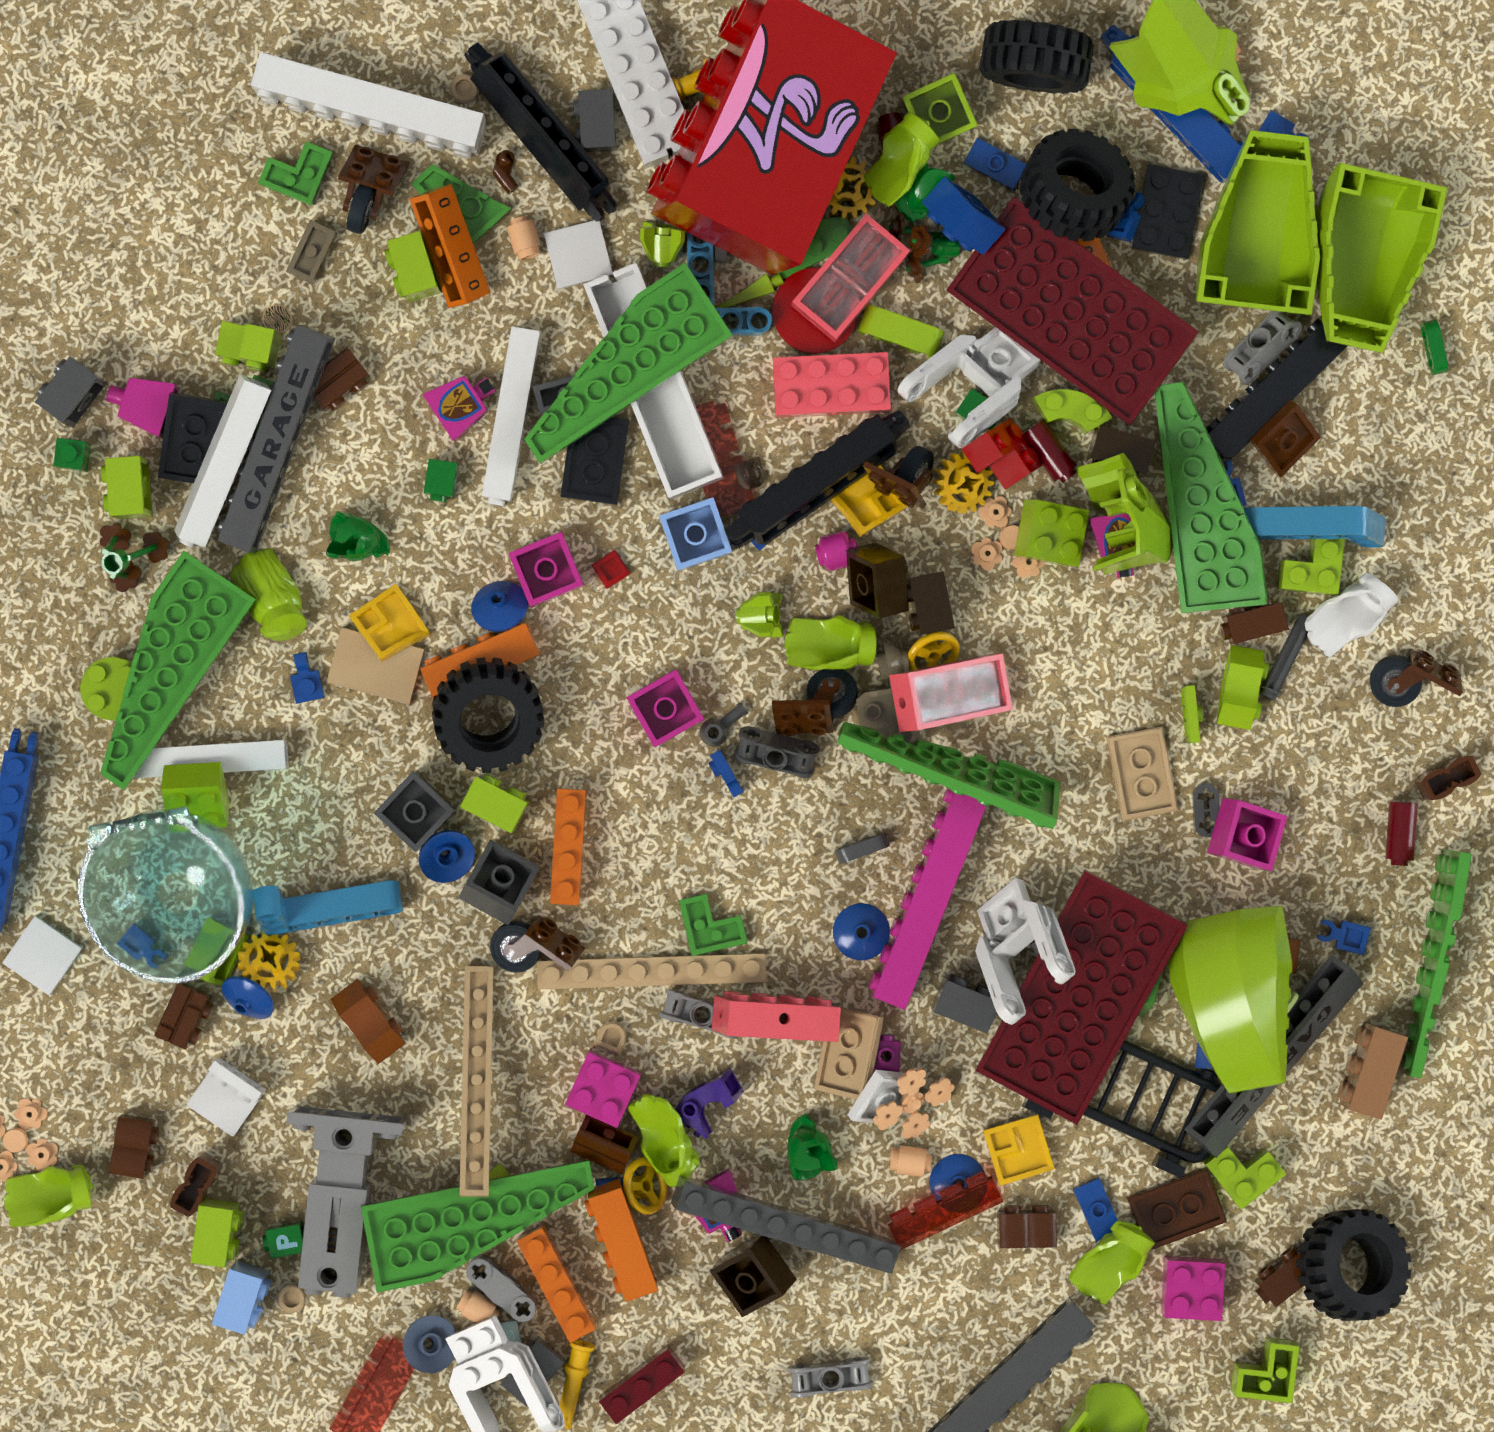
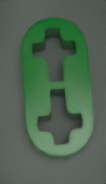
[1420,319,1448,375]

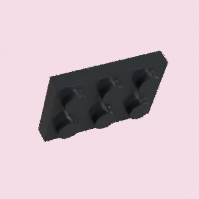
[1131,164,1204,260]
[158,392,228,483]
[560,417,629,505]

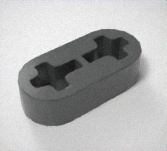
[1192,783,1220,838]
[835,832,890,864]

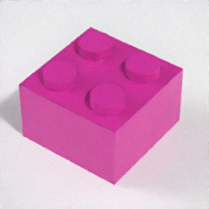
[508,532,584,608]
[626,670,705,748]
[1207,798,1288,871]
[565,1049,642,1128]
[1161,1256,1225,1321]

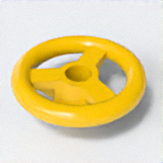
[907,632,959,671]
[623,1157,668,1215]

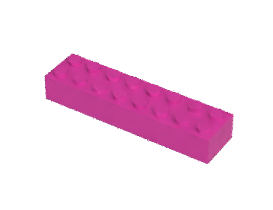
[868,787,986,1010]

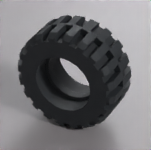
[979,20,1094,94]
[1019,129,1136,241]
[432,657,544,773]
[1296,1209,1411,1321]

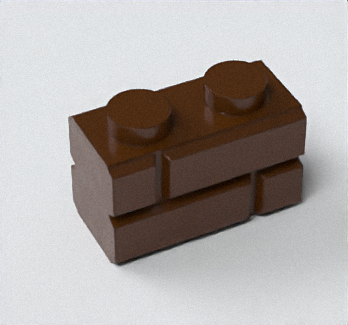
[314,347,371,412]
[154,981,214,1049]
[570,1114,639,1174]

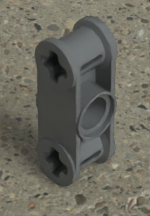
[734,726,820,778]

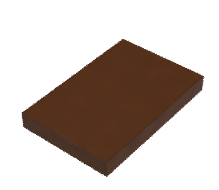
[1127,1167,1227,1251]

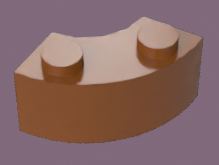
[330,979,406,1064]

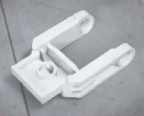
[897,327,1040,448]
[975,878,1076,1025]
[445,1315,564,1432]

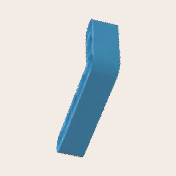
[687,232,772,336]
[1243,506,1385,548]
[252,880,403,935]

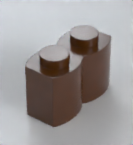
[1414,755,1482,800]
[109,1114,159,1179]
[170,1153,221,1217]
[997,1204,1057,1248]

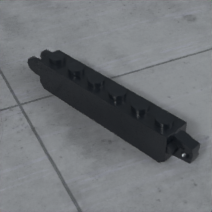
[464,42,618,222]
[1206,318,1347,459]
[725,410,910,549]

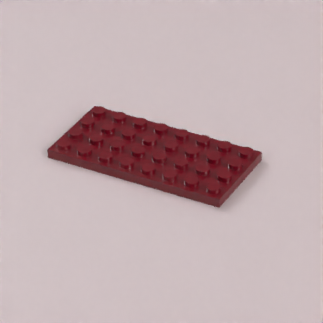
[946,196,1199,426]
[975,869,1188,1125]

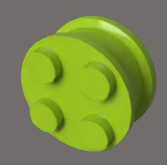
[80,657,132,720]

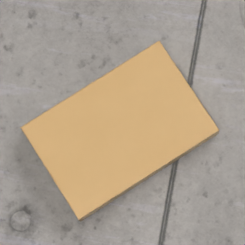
[327,627,425,705]
[1106,726,1179,821]
[814,1006,884,1100]

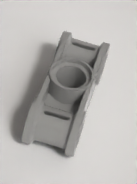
[1223,311,1302,384]
[658,988,738,1039]
[466,1255,537,1322]
[787,1357,873,1398]

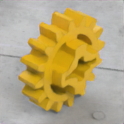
[827,157,876,220]
[932,451,994,514]
[238,931,300,993]

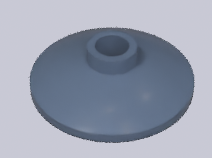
[403,1315,456,1373]

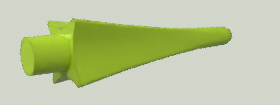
[715,273,784,308]

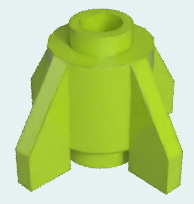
[640,221,687,267]
[736,592,784,638]

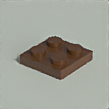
[1250,400,1321,478]

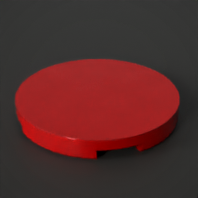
[772,268,857,354]

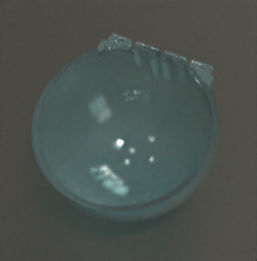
[78,806,253,983]

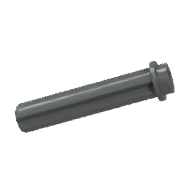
[1259,614,1308,701]

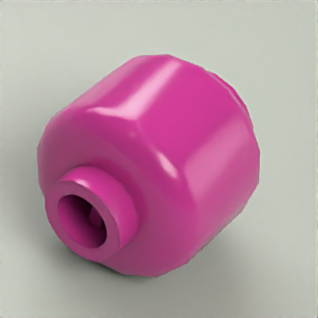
[815,531,858,571]

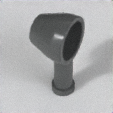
[699,702,748,747]

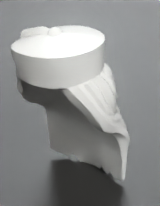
[1305,573,1398,658]

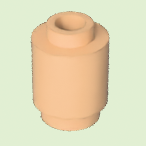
[506,216,542,261]
[889,1145,932,1177]
[456,1289,500,1323]

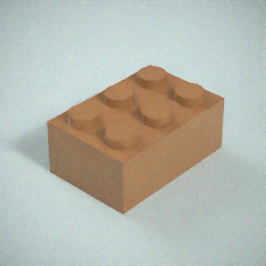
[1337,1022,1408,1120]

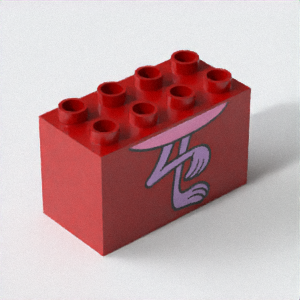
[646,0,897,275]

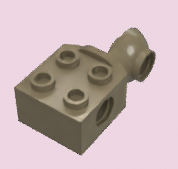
[856,642,921,757]

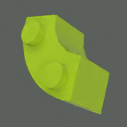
[1032,389,1112,435]
[1217,645,1269,730]

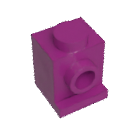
[873,1034,901,1073]

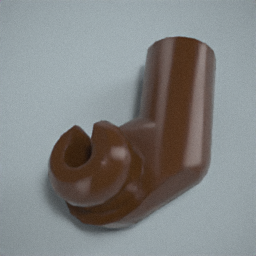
[493,150,519,195]

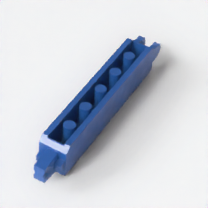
[1100,24,1243,183]
[0,728,39,932]

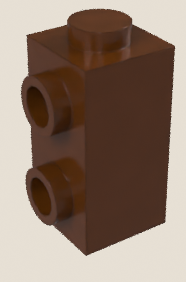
[1220,598,1289,645]
[1255,1246,1304,1307]

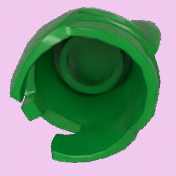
[896,163,955,223]
[326,511,390,562]
[787,1114,838,1181]

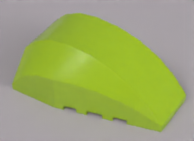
[1196,130,1320,315]
[1315,163,1448,353]
[1168,906,1292,1093]

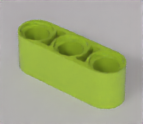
[857,304,945,358]

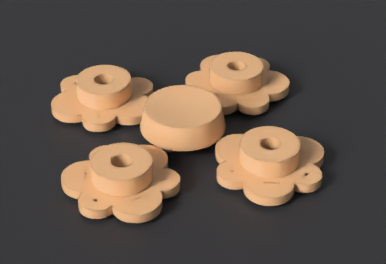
[971,496,1045,578]
[873,1068,955,1139]
[0,1098,58,1182]

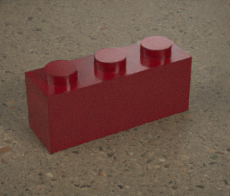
[599,1344,685,1424]

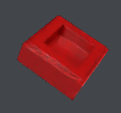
[591,550,631,589]

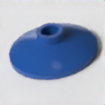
[471,581,528,632]
[418,830,475,883]
[833,904,890,961]
[222,976,274,1019]
[929,1154,986,1211]

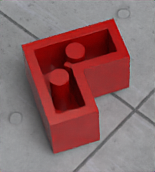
[962,418,1042,490]

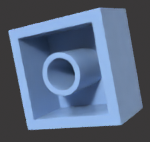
[659,497,732,572]
[212,1261,272,1335]

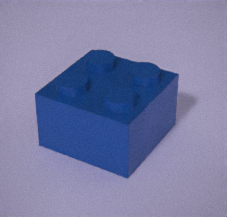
[922,176,1006,255]

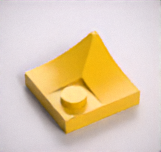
[830,465,908,537]
[349,584,430,663]
[983,1114,1055,1186]

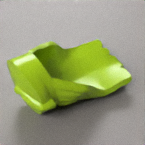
[863,112,941,207]
[230,548,307,641]
[784,615,878,670]
[627,1094,700,1187]
[4,1165,94,1227]
[1069,1220,1155,1305]

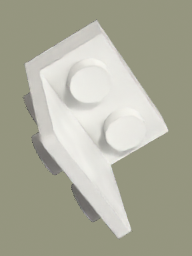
[187,1057,266,1136]

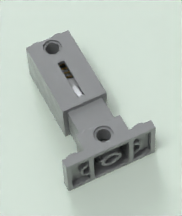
[286,1106,408,1298]

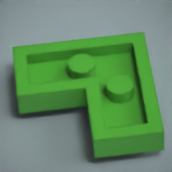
[258,141,334,206]
[678,894,748,957]

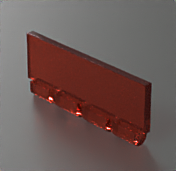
[696,401,754,518]
[888,1171,1003,1250]
[329,1338,414,1432]

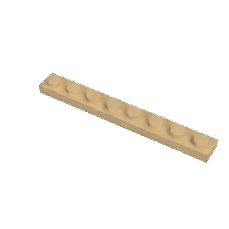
[537,953,766,990]
[459,966,494,1197]

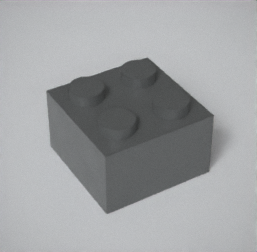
[35,356,107,428]
[374,771,457,853]
[458,839,540,925]
[931,974,996,1034]

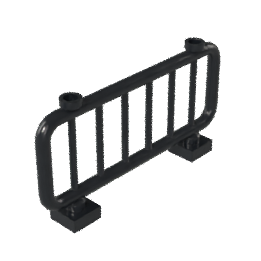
[1022,1040,1222,1179]

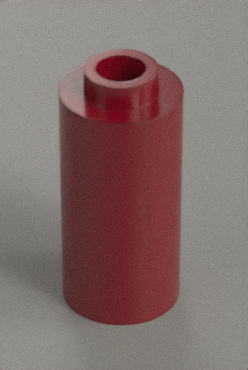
[1023,419,1077,483]
[1385,802,1418,866]

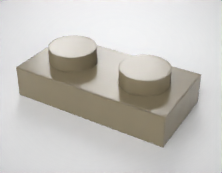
[286,220,337,285]

